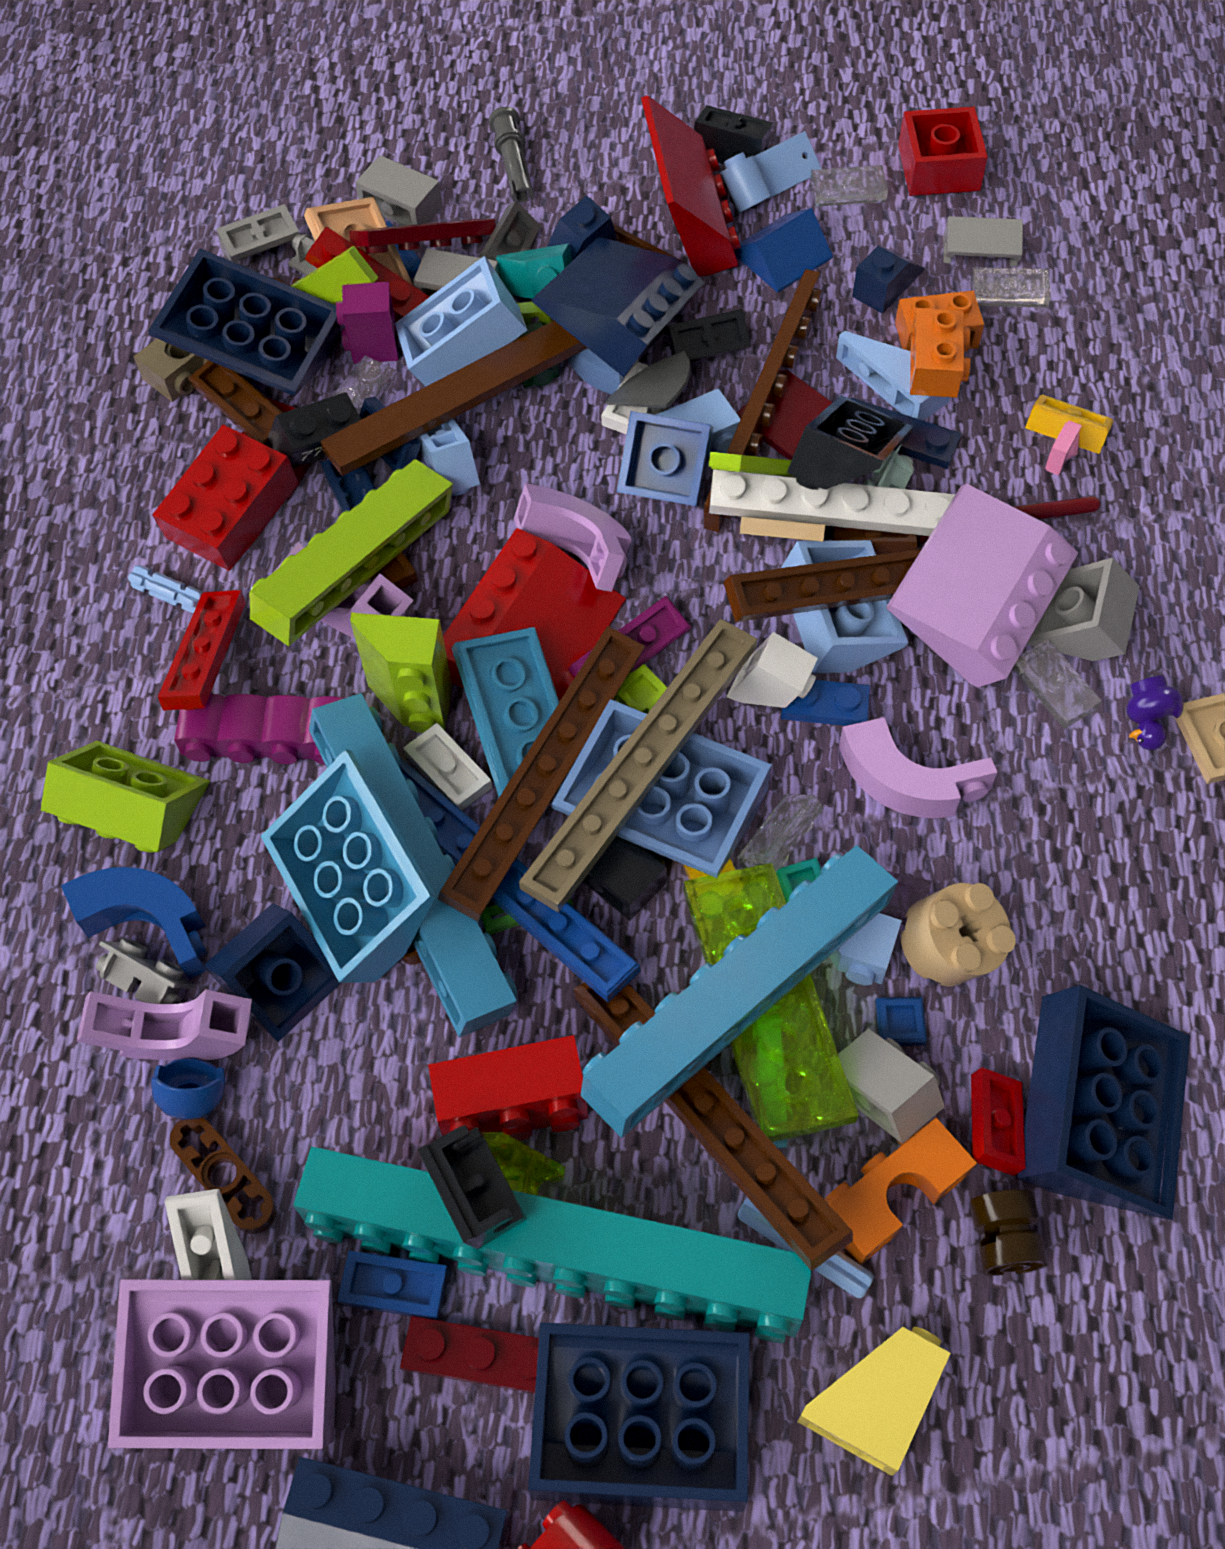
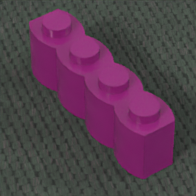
[174,693,344,765]

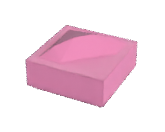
[1045,420,1082,475]

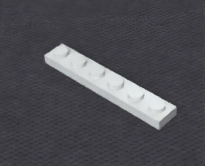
[709,469,956,536]

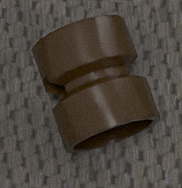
[969,1189,1049,1276]

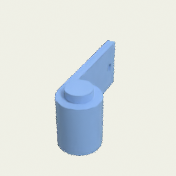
[720,131,822,213]

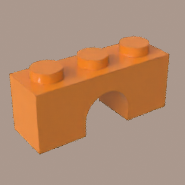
[824,1117,977,1265]

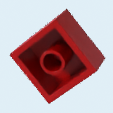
[898,106,988,196]

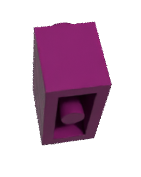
[336,282,398,364]

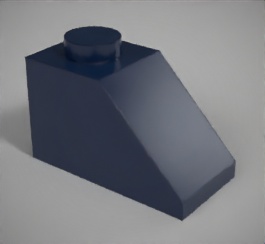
[547,195,618,261]
[852,245,925,314]

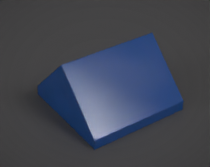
[735,208,833,293]

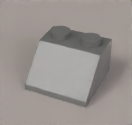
[1027,558,1140,661]

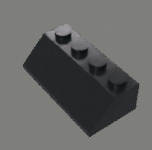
[787,395,913,490]

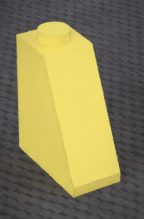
[797,1327,951,1476]

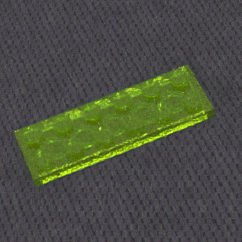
[683,863,859,1142]

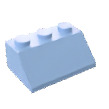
[395,256,527,386]
[781,540,908,674]

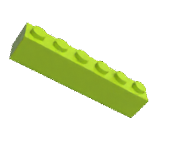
[249,459,453,646]

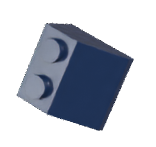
[203,903,340,1042]

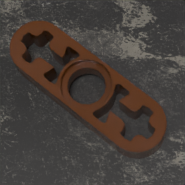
[170,1117,277,1234]

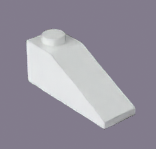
[164,1189,252,1280]

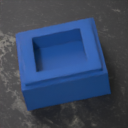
[874,997,927,1046]

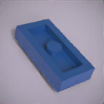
[781,680,870,726]
[337,1250,449,1320]

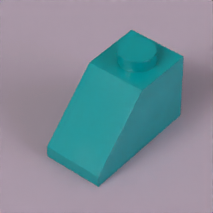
[496,243,572,299]

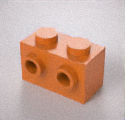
[895,290,984,351]
[910,308,970,398]

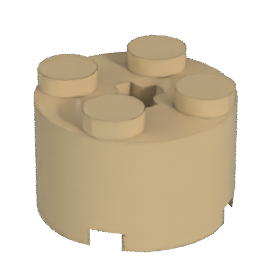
[901,883,1016,987]

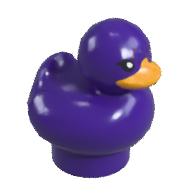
[1126,675,1184,750]

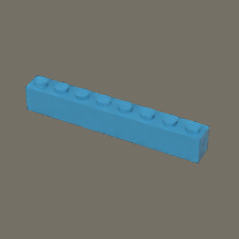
[309,693,517,1038]
[580,845,898,1138]

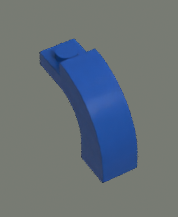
[61,867,208,979]

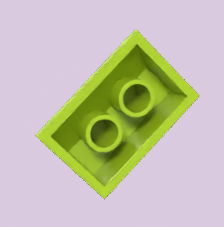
[350,612,452,733]
[41,741,210,853]

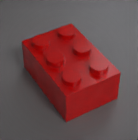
[152,424,299,571]
[428,1035,588,1142]

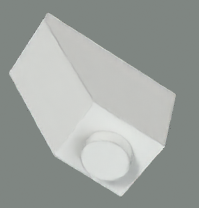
[727,632,818,708]

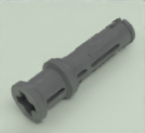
[489,107,535,203]

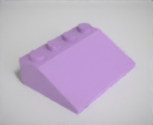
[886,483,1078,687]
[108,1279,336,1449]

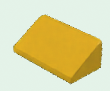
[1025,394,1114,454]

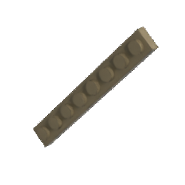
[519,618,758,913]

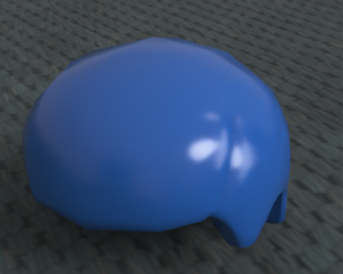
[151,1058,225,1120]

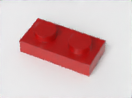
[971,1067,1026,1176]

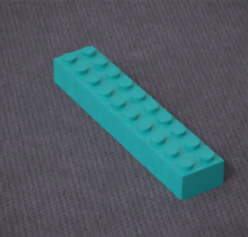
[293,1146,811,1343]

